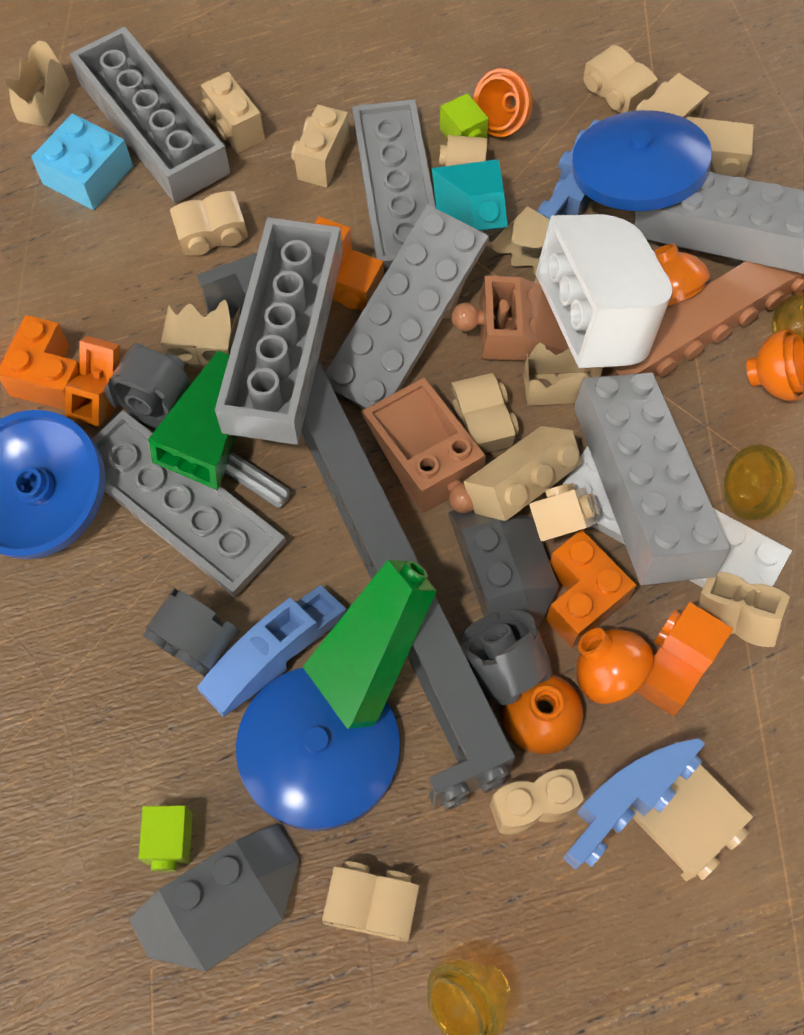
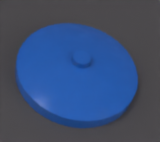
[572,110,712,211]
[0,410,105,559]
[236,668,400,831]

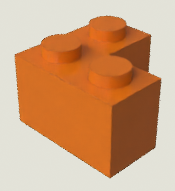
[314,216,384,311]
[0,315,79,410]
[546,529,636,648]
[636,602,733,717]

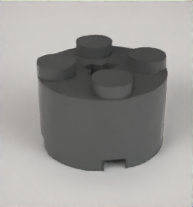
[104,343,191,429]
[143,588,240,677]
[460,610,552,705]

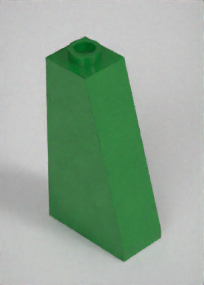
[148,350,236,490]
[303,560,437,729]

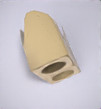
[4,41,70,127]
[492,206,550,284]
[161,300,240,365]
[523,342,603,406]

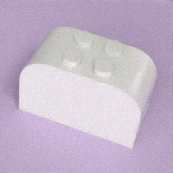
[536,214,673,368]

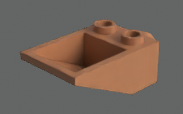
[451,276,569,361]
[362,377,486,514]

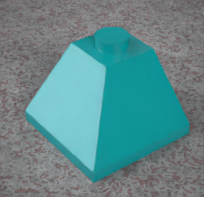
[432,159,508,232]

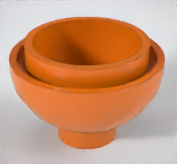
[473,68,533,137]
[653,243,711,306]
[746,328,804,401]
[576,628,653,704]
[502,674,583,755]

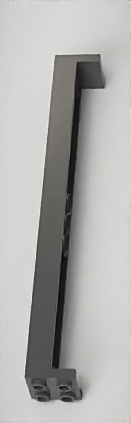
[197,253,515,811]

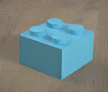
[31,113,133,211]

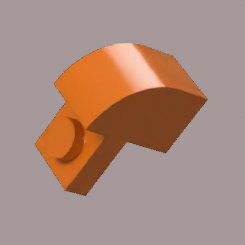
[65,336,120,427]

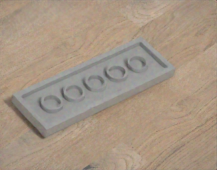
[352,99,436,269]
[325,204,489,410]
[93,410,286,597]

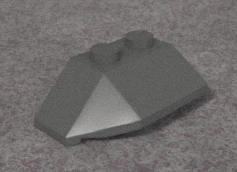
[448,510,559,629]
[129,824,300,972]

